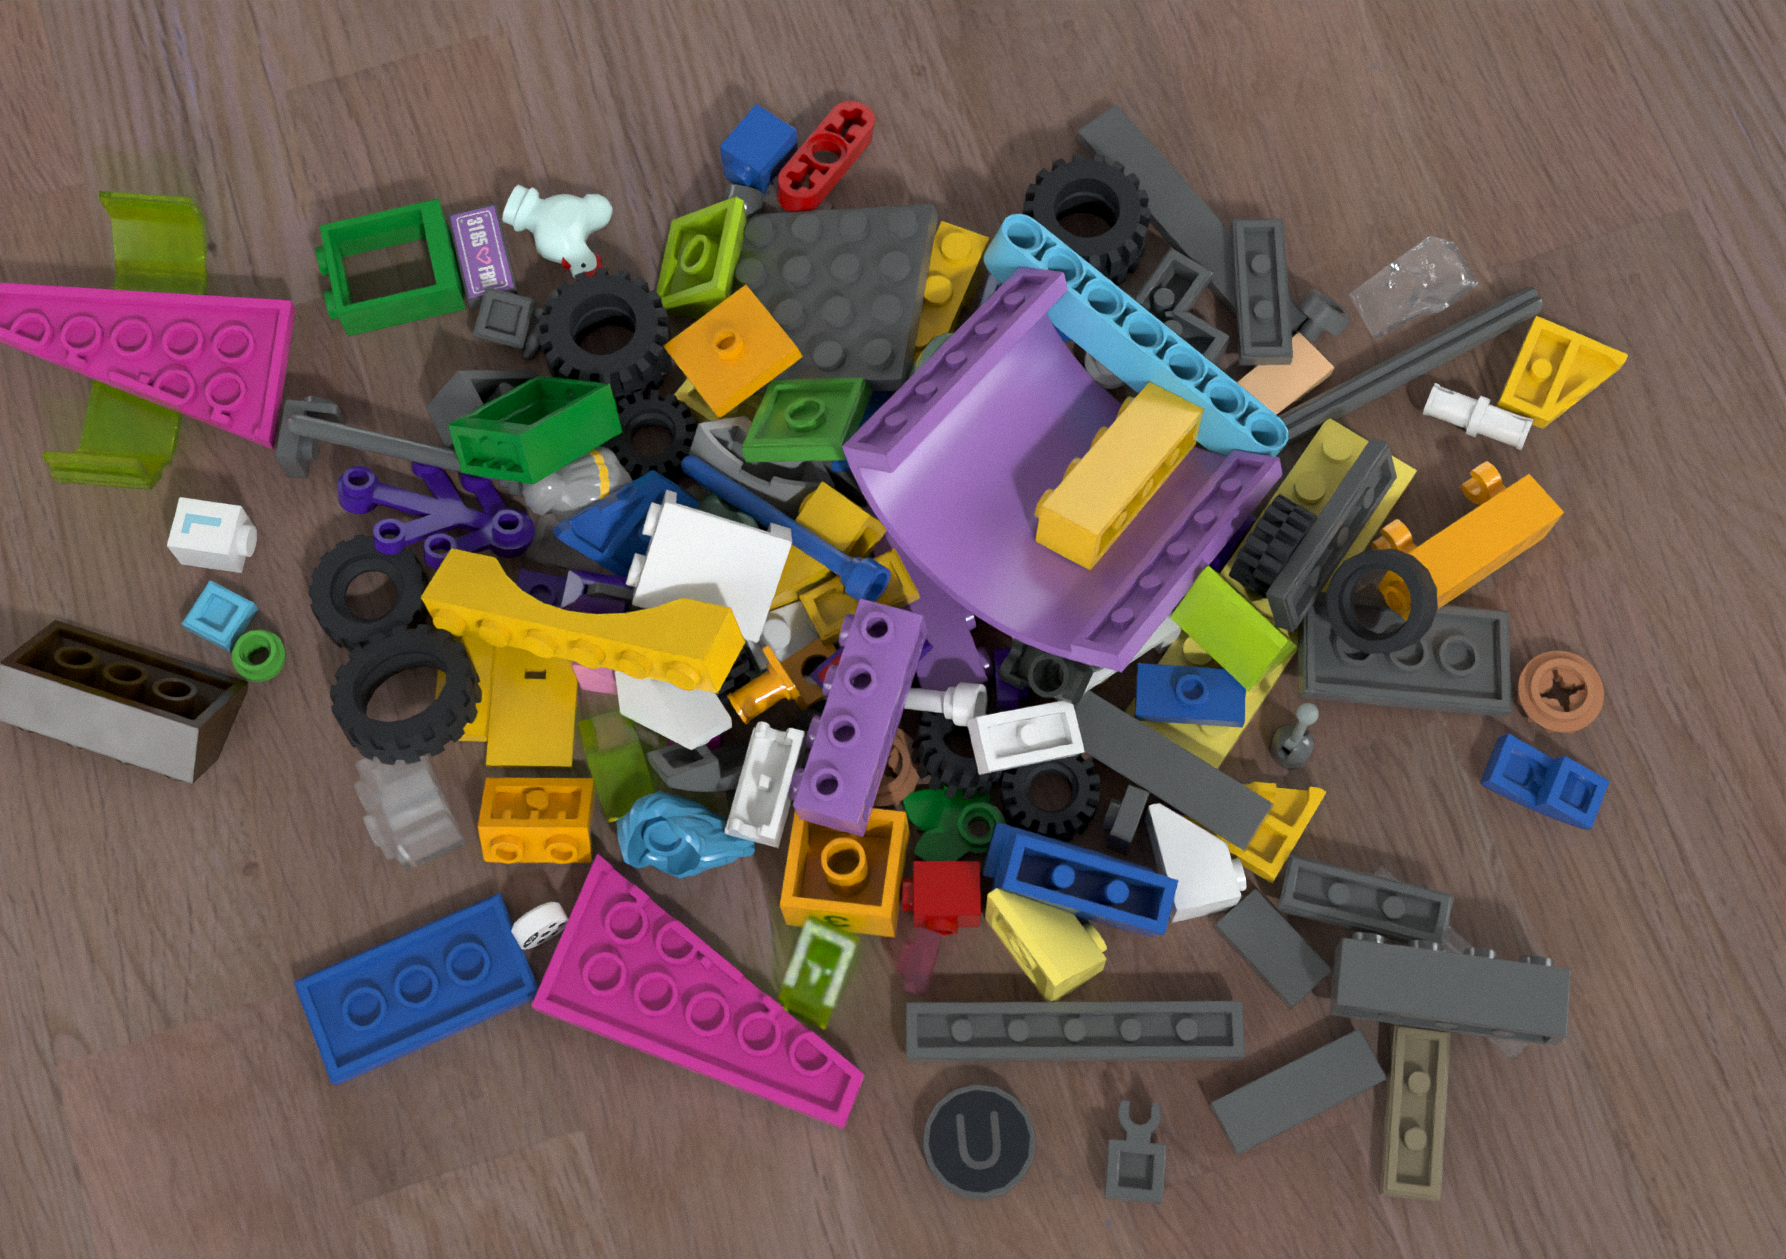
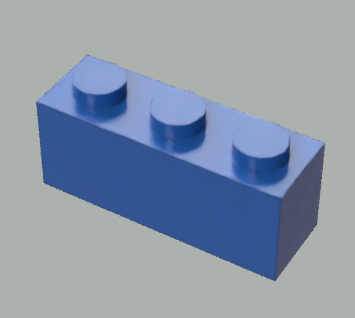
[991,833,1179,937]

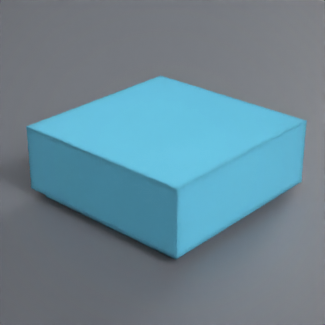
[182,580,259,653]

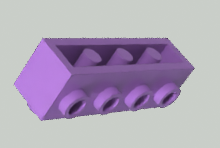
[789,598,928,837]

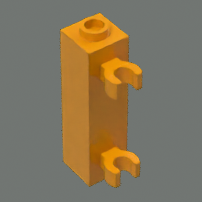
[1371,461,1564,621]

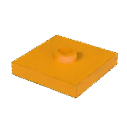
[663,285,803,419]

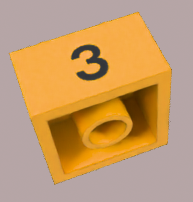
[780,808,910,938]

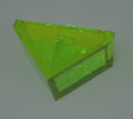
[578,709,655,823]
[777,915,862,1030]

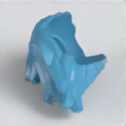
[616,791,755,879]

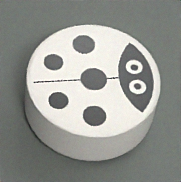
[511,902,569,950]

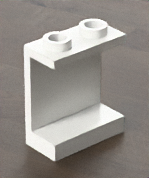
[626,490,792,643]

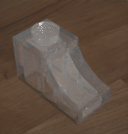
[1348,235,1479,338]

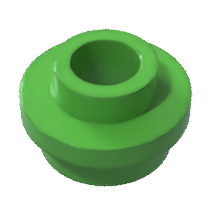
[232,630,287,682]

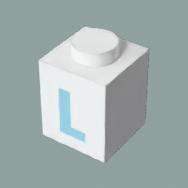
[167,497,257,573]

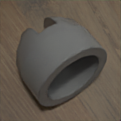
[722,185,764,220]

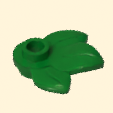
[903,785,1006,861]

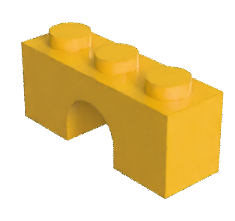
[911,221,989,371]

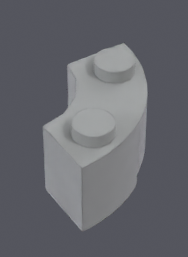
[689,416,835,521]

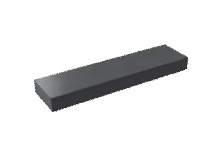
[1266,437,1397,632]
[1075,690,1274,852]

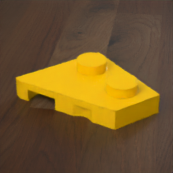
[1496,316,1628,429]

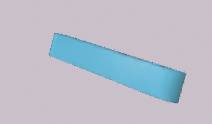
[984,214,1288,457]

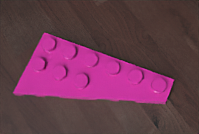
[0,283,296,450]
[531,854,864,1130]

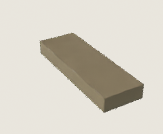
[1380,1024,1451,1203]

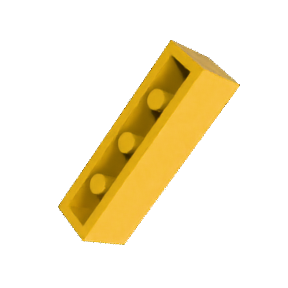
[1034,382,1204,571]

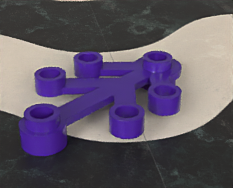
[337,444,535,569]

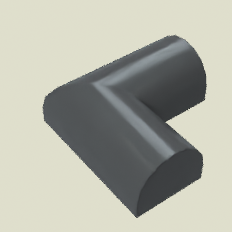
[1134,248,1230,366]

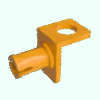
[727,637,837,725]

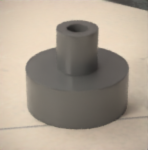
[1299,288,1353,343]

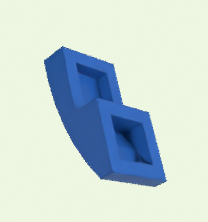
[1480,734,1610,830]

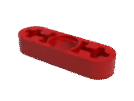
[776,101,875,212]

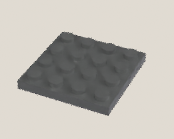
[731,204,938,395]

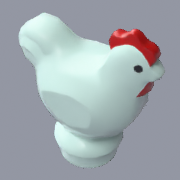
[502,185,613,278]

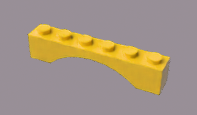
[421,548,745,694]

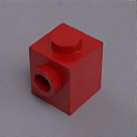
[903,861,981,936]

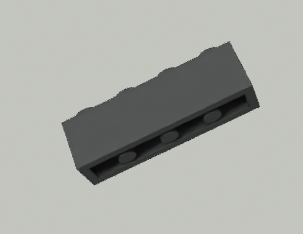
[1329,932,1571,1046]

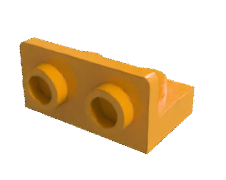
[478,778,596,864]

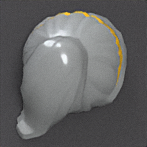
[522,446,633,522]

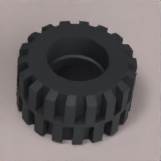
[1022,154,1150,286]
[539,268,672,410]

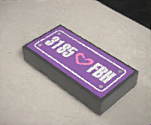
[447,203,519,310]

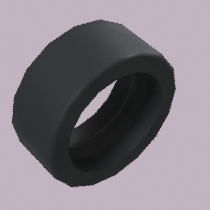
[1326,549,1438,654]

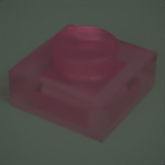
[897,927,941,997]

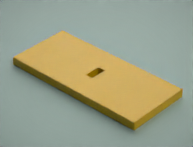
[486,583,579,769]

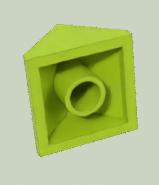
[656,196,747,319]
[1170,566,1298,691]

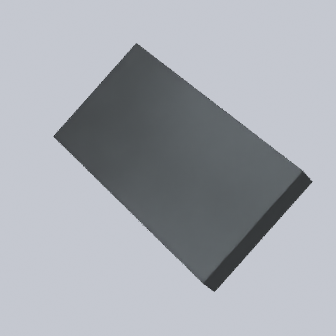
[1298,592,1512,717]

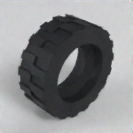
[309,534,430,653]

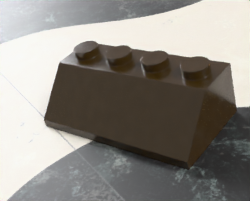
[0,620,249,784]

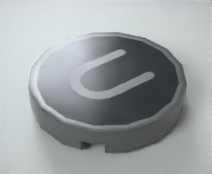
[923,1084,1036,1201]

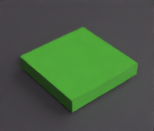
[741,377,872,462]

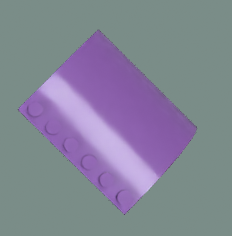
[842,266,1283,672]

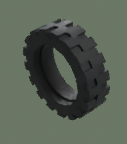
[330,624,482,765]

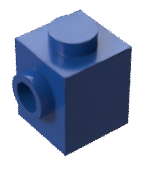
[720,104,798,195]

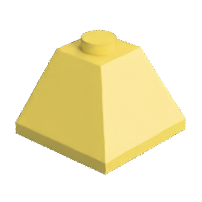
[985,888,1107,1002]

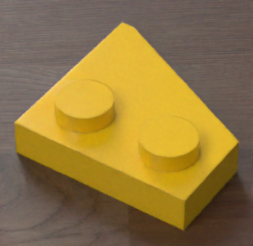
[1183,782,1327,883]

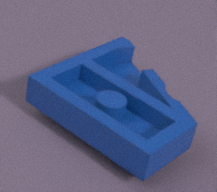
[553,470,700,577]

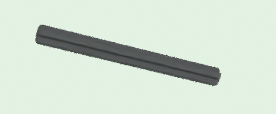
[1278,287,1544,444]

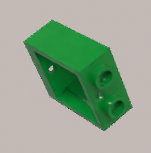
[315,198,466,337]
[448,376,622,484]

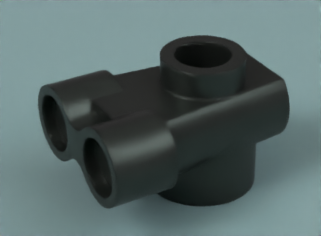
[998,638,1093,705]

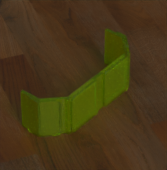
[42,191,209,490]

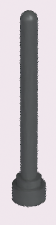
[286,414,524,497]

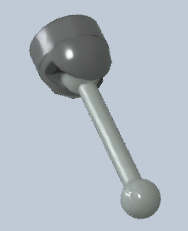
[1269,703,1319,769]

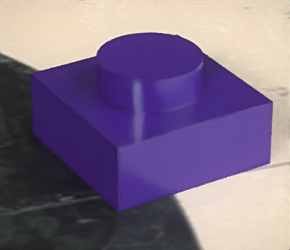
[993,649,1028,712]

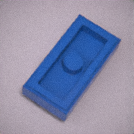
[1134,663,1246,728]

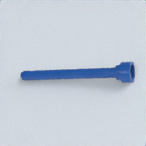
[681,455,891,602]

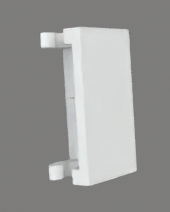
[724,722,806,848]

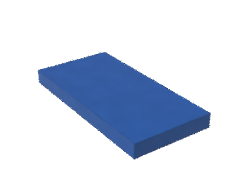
[294,893,539,1086]

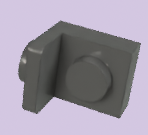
[275,396,347,479]

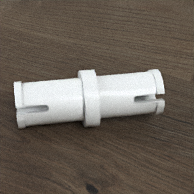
[1423,383,1534,450]

